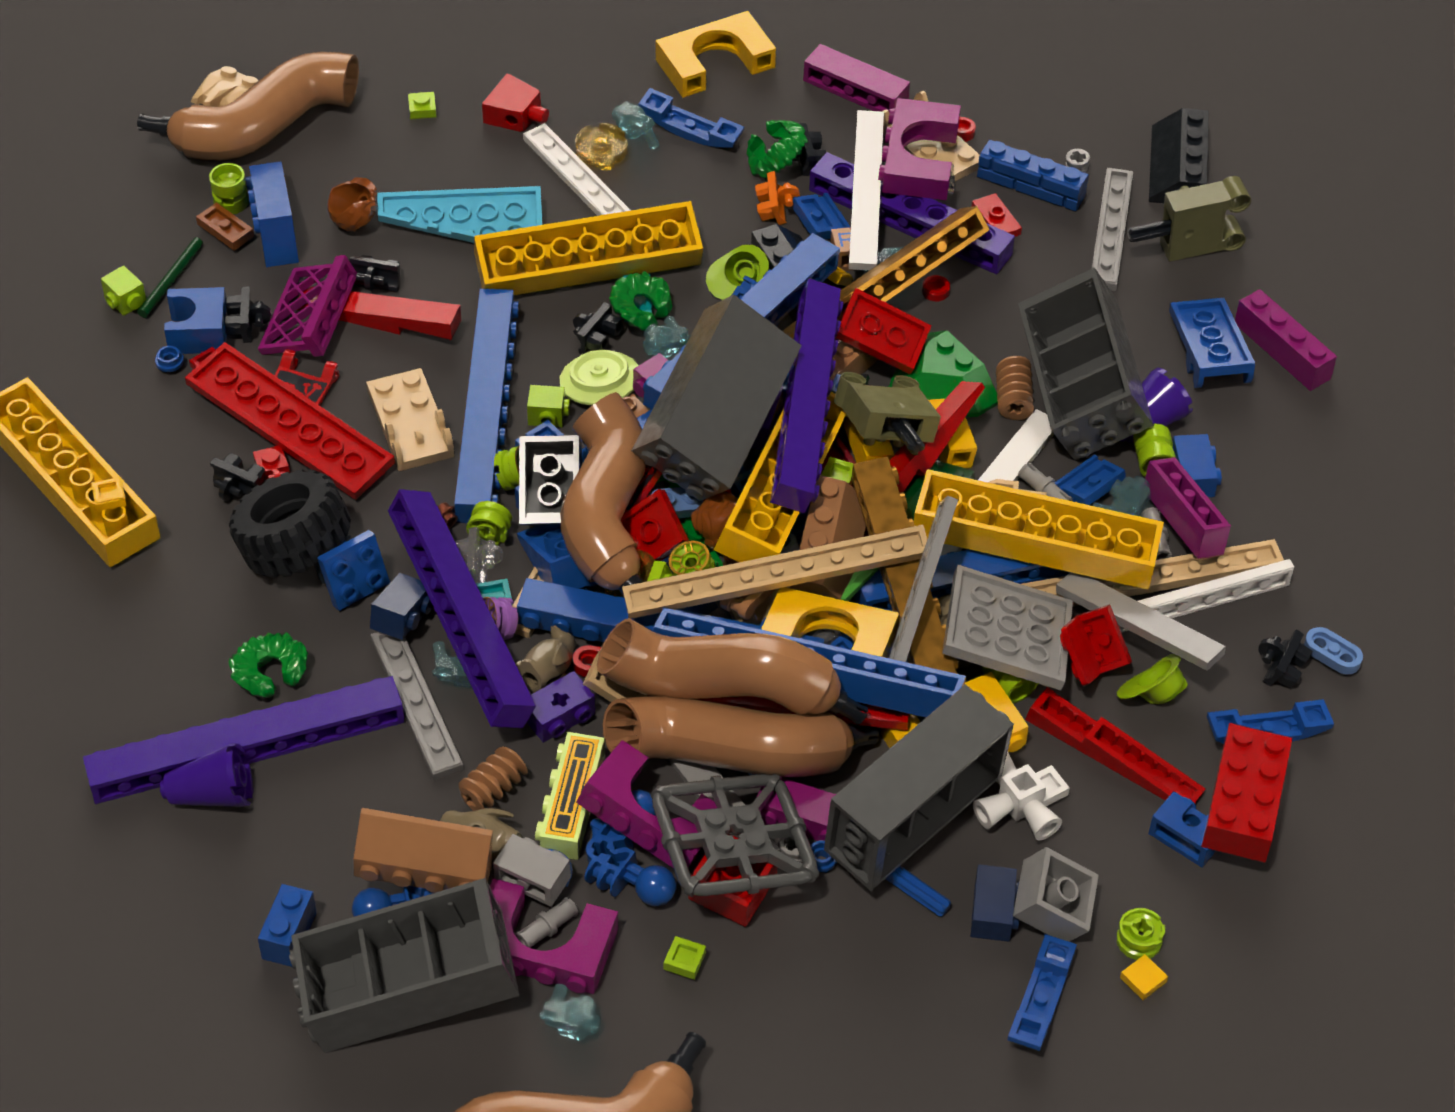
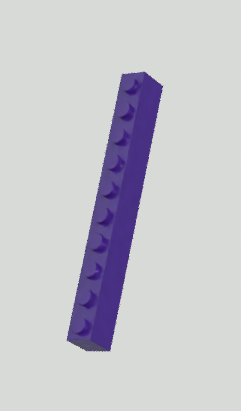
[770,279,843,513]
[388,489,536,728]
[83,676,404,804]

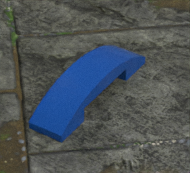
[638,88,744,148]
[1206,699,1334,744]
[1007,934,1077,1051]

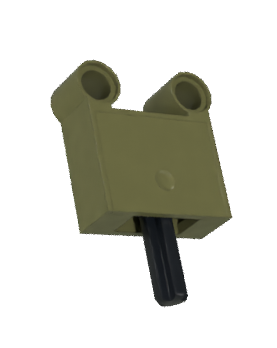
[1128,176,1251,262]
[834,372,941,455]

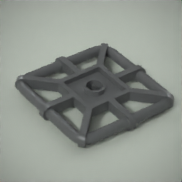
[651,774,819,897]

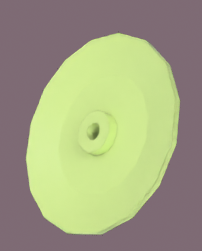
[559,349,639,405]

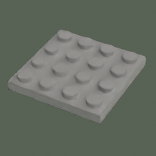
[942,565,1073,690]

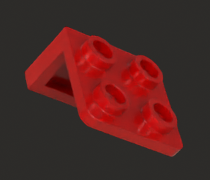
[1060,604,1132,686]

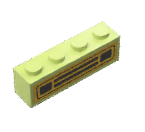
[535,732,605,860]

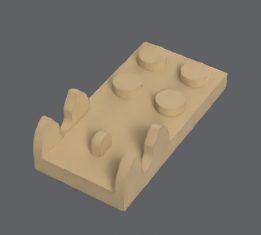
[881,91,980,185]
[366,368,454,471]

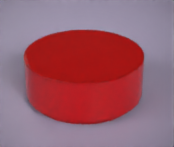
[957,117,976,142]
[922,275,950,302]

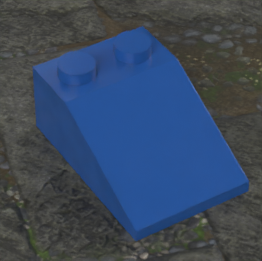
[517,524,598,588]

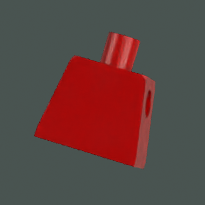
[482,73,549,132]

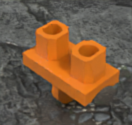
[755,171,800,225]

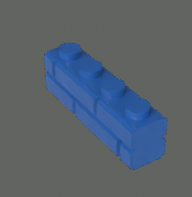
[977,140,1089,211]

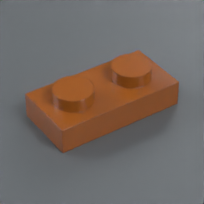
[196,202,254,251]

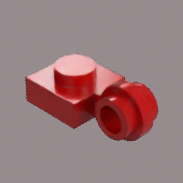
[253,445,290,479]

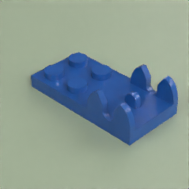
[1169,297,1255,388]

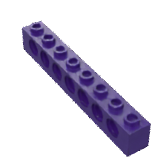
[809,152,1015,275]

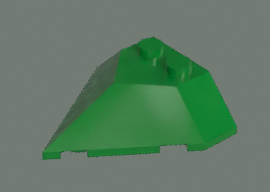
[888,330,998,417]

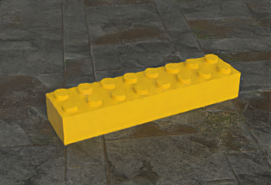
[474,201,703,295]
[0,377,161,568]
[714,392,846,562]
[913,469,1164,590]

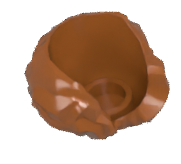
[328,177,377,232]
[691,492,739,552]

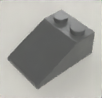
[519,435,582,525]

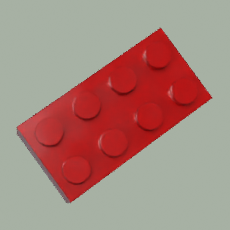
[1201,723,1293,863]

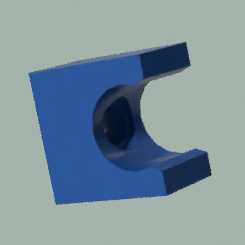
[164,287,228,354]

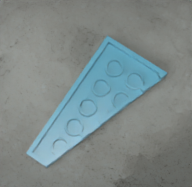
[377,186,542,243]

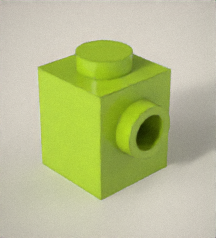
[101,265,146,316]
[527,385,570,428]

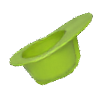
[706,245,769,300]
[1117,654,1188,704]

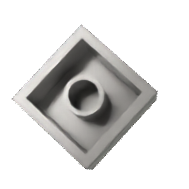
[1013,847,1099,942]

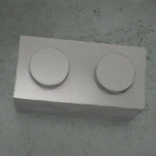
[493,834,571,907]

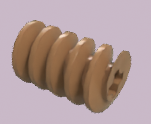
[996,356,1034,420]
[459,746,528,811]

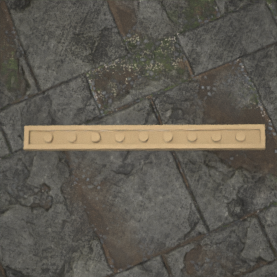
[622,525,927,619]
[1022,539,1284,606]

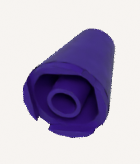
[1120,367,1193,443]
[160,743,253,807]

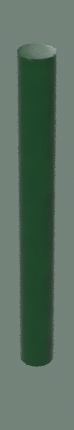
[137,237,203,318]

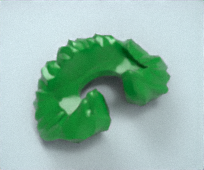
[746,120,808,179]
[609,271,673,332]
[229,632,308,698]

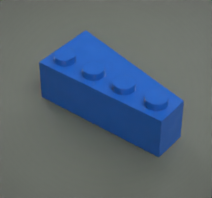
[245,161,299,267]

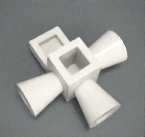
[973,752,1070,840]

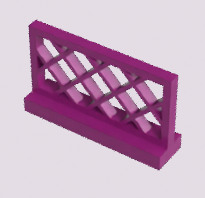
[258,255,357,357]

